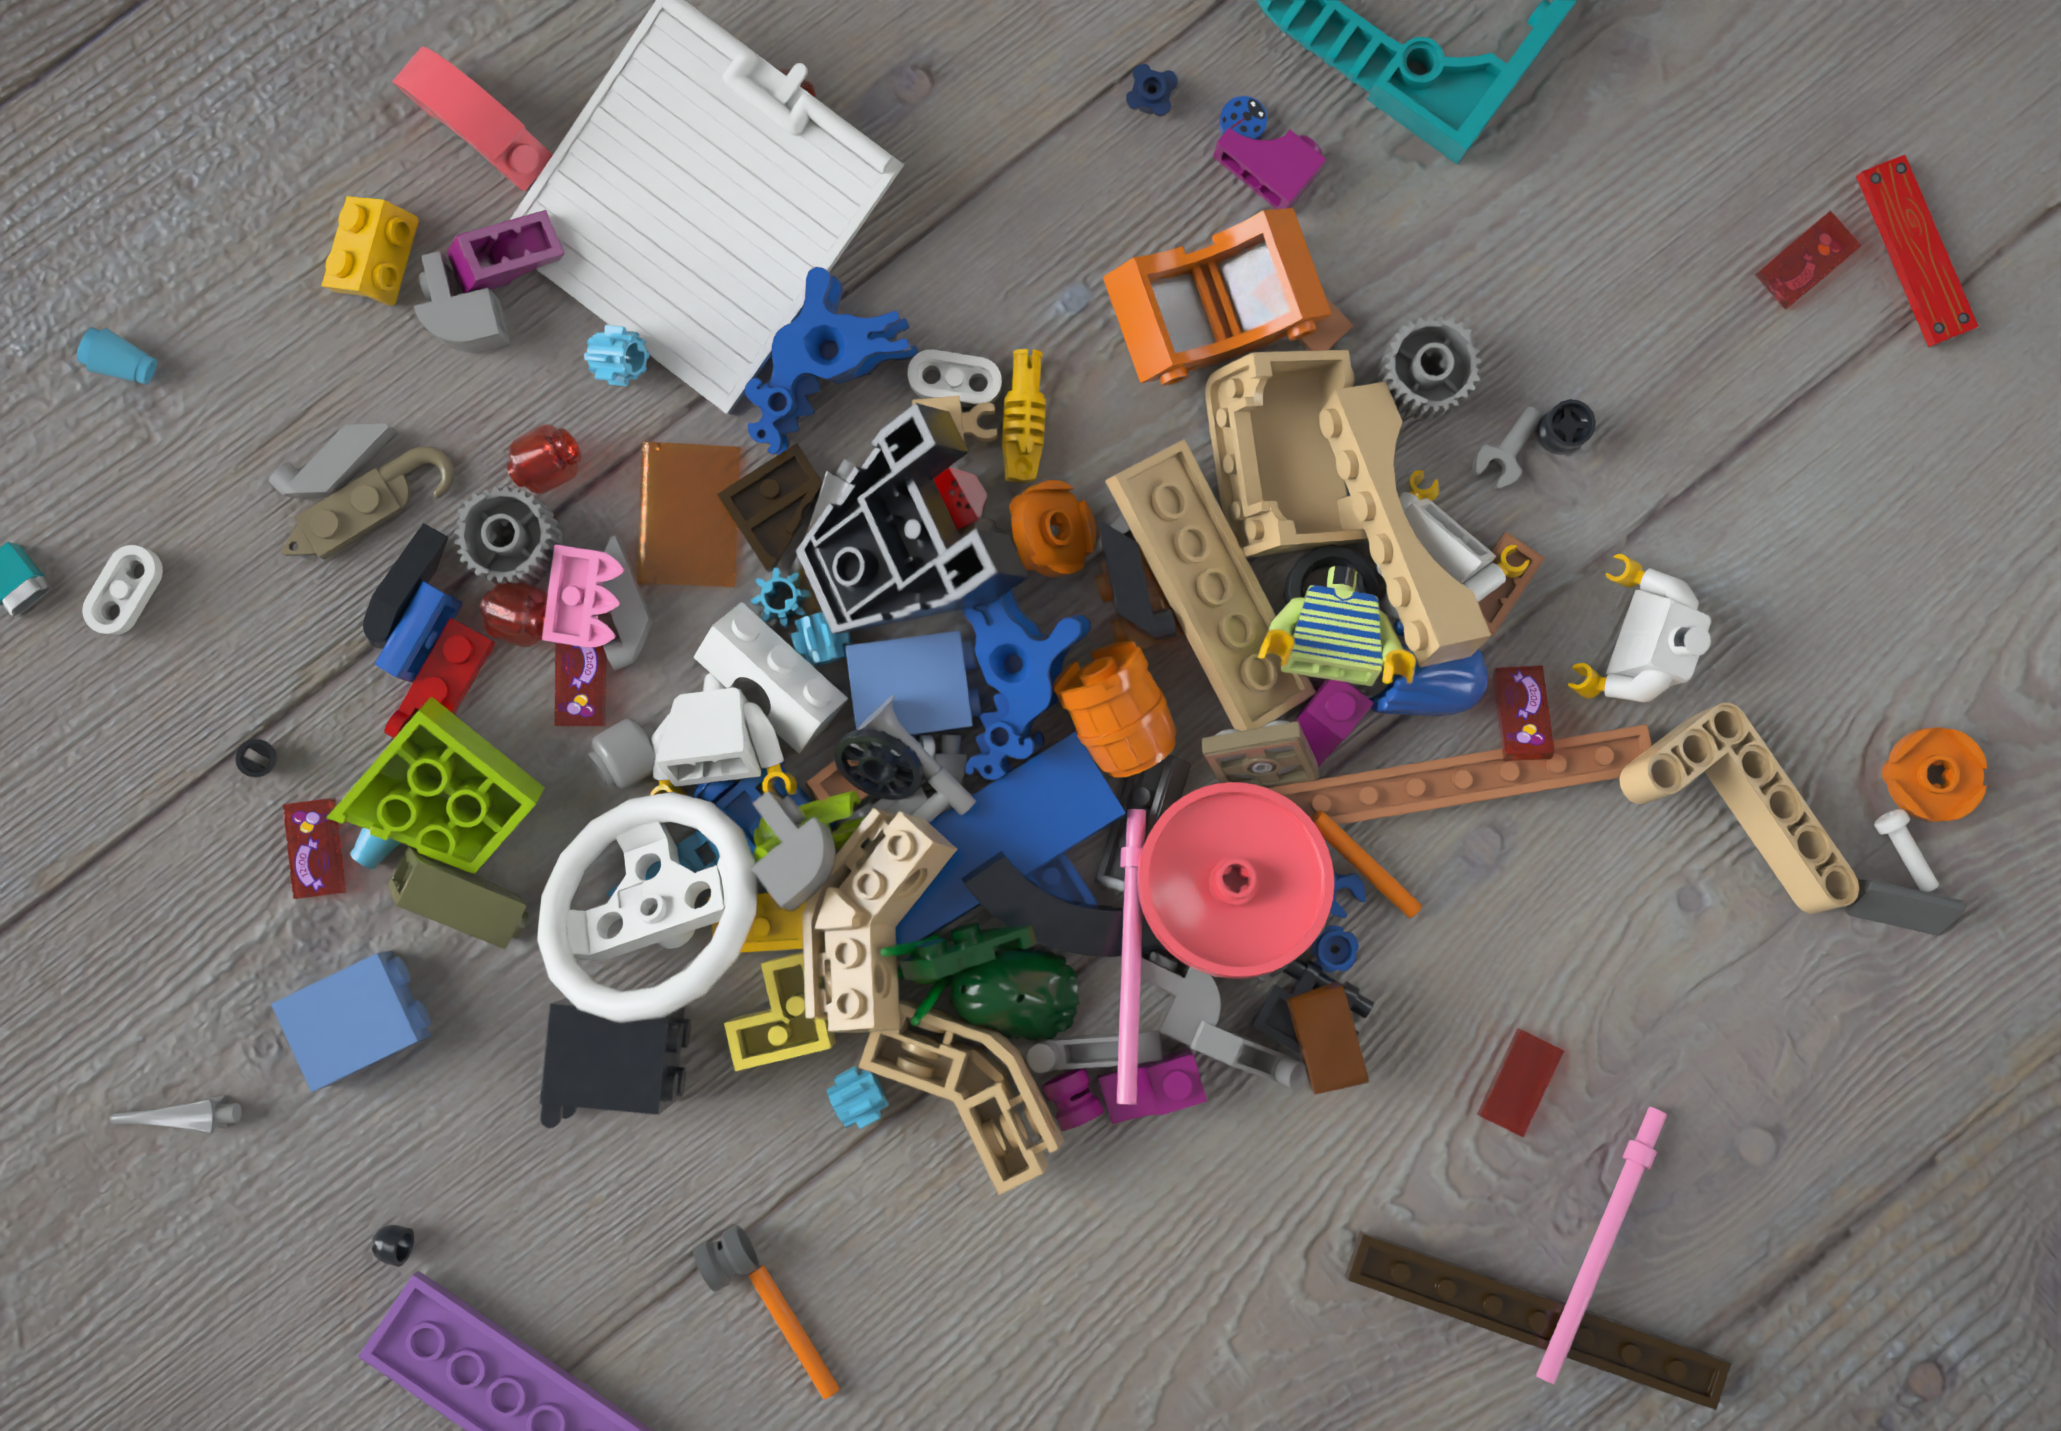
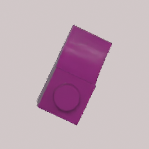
[1213,128,1326,209]
[446,210,564,294]
[1292,679,1373,768]
[1098,1048,1207,1125]

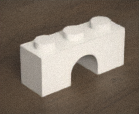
[693,602,848,753]

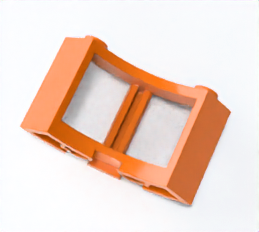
[1103,208,1332,386]

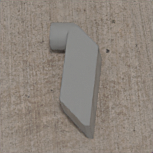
[269,423,397,497]
[602,536,654,671]
[1190,1021,1307,1090]
[1027,1030,1163,1073]

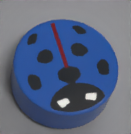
[1219,96,1267,140]

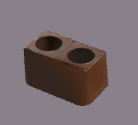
[1286,981,1369,1095]

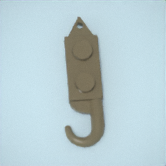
[281,446,454,559]

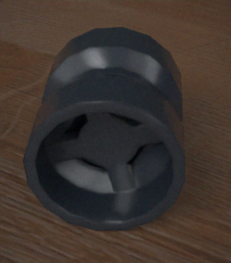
[1537,399,1596,455]

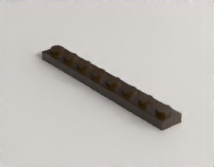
[1345,1230,1731,1410]

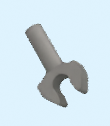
[1472,406,1543,491]

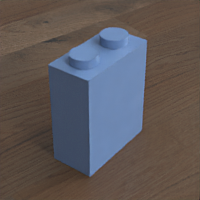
[845,631,981,736]
[271,950,431,1092]

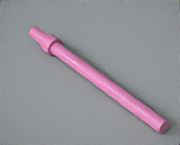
[1117,809,1146,1105]
[1536,1107,1667,1385]

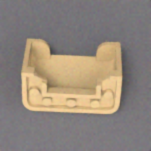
[1205,350,1368,558]

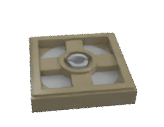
[1201,721,1319,788]

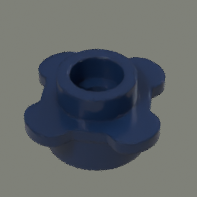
[1126,64,1178,116]

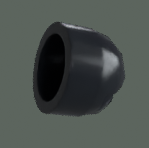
[235,739,277,778]
[372,1225,414,1267]

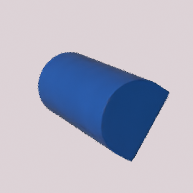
[374,580,463,683]

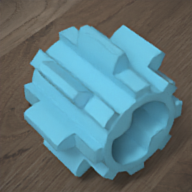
[584,325,649,386]
[751,567,812,628]
[790,612,852,667]
[826,1066,889,1129]

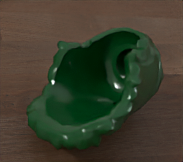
[950,948,1080,1041]

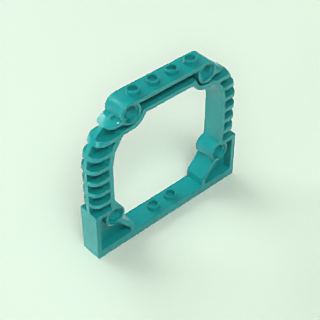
[1257,0,1578,165]

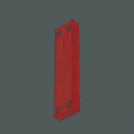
[1856,154,1979,348]

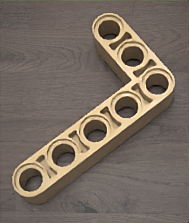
[1620,702,1859,914]

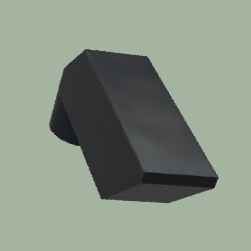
[1098,522,1176,641]
[363,523,448,649]

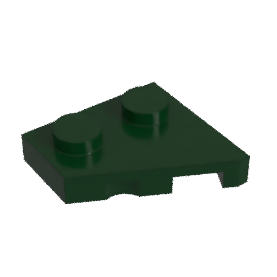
[900,923,1037,980]

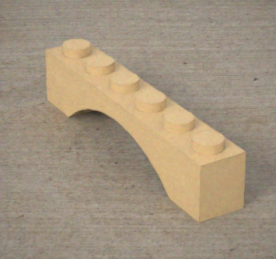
[1319,382,1491,667]

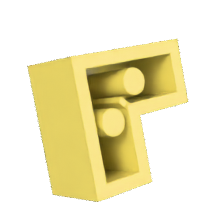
[724,952,836,1071]

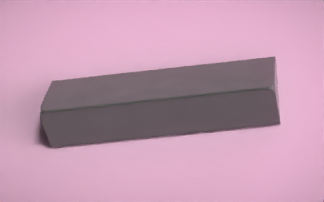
[1094,755,1191,891]

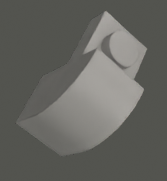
[414,251,511,353]
[751,791,835,911]
[1141,951,1221,1046]

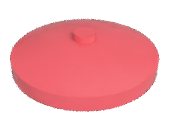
[1137,782,1334,979]

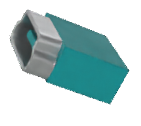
[0,541,52,617]

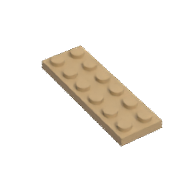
[1105,439,1316,731]

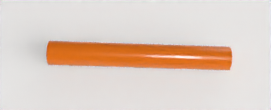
[1311,810,1422,918]
[747,1264,840,1400]

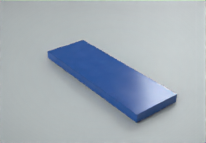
[895,732,1127,956]

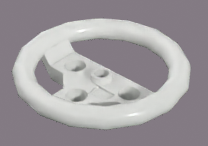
[537,792,758,1023]

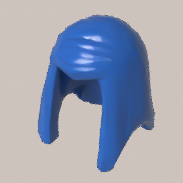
[1368,620,1488,716]

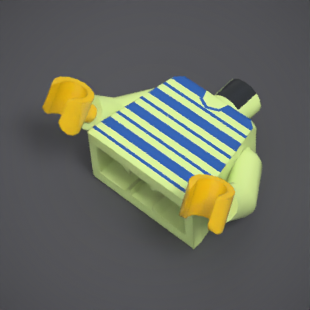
[1259,566,1416,686]

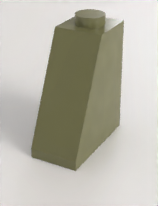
[387,845,528,950]

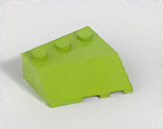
[326,696,545,874]

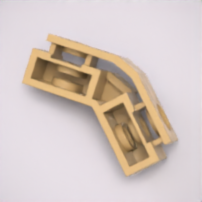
[802,807,957,1033]
[858,998,1064,1195]

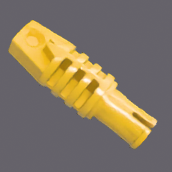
[1002,349,1046,483]

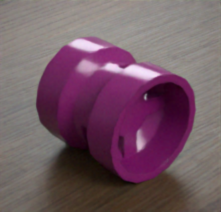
[1041,1068,1105,1131]

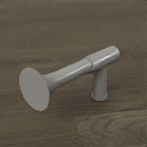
[857,695,976,823]

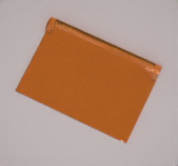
[637,442,740,587]

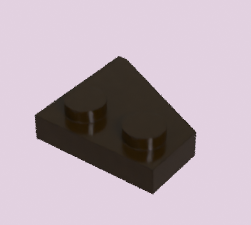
[717,443,823,573]

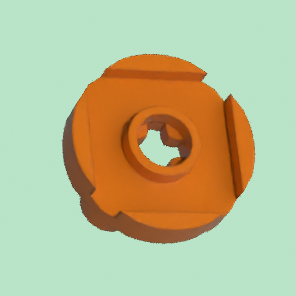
[1010,480,1096,578]
[1882,727,1988,822]

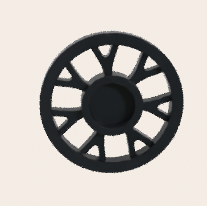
[834,728,924,800]

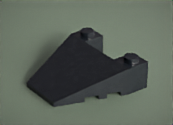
[796,403,1029,634]

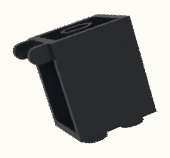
[539,998,691,1128]

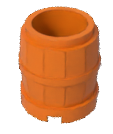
[1053,641,1177,778]

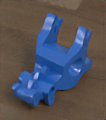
[745,267,919,455]
[962,590,1092,780]

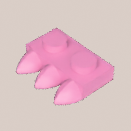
[542,545,625,647]

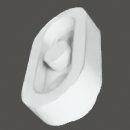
[907,349,1002,407]
[82,545,163,635]

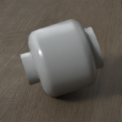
[588,718,655,789]

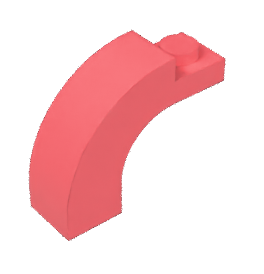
[392,46,553,192]

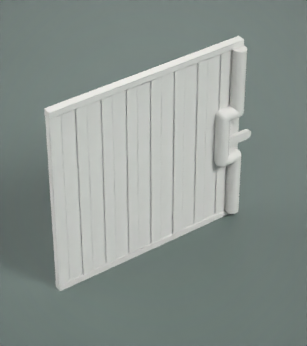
[510,0,904,414]

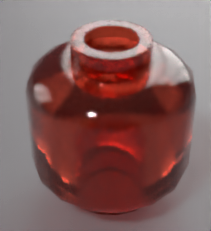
[507,424,582,495]
[480,581,548,647]

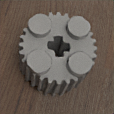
[1377,316,1481,422]
[454,486,563,588]

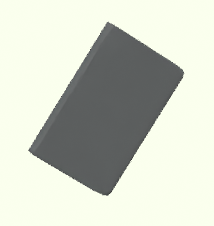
[1846,879,1966,935]

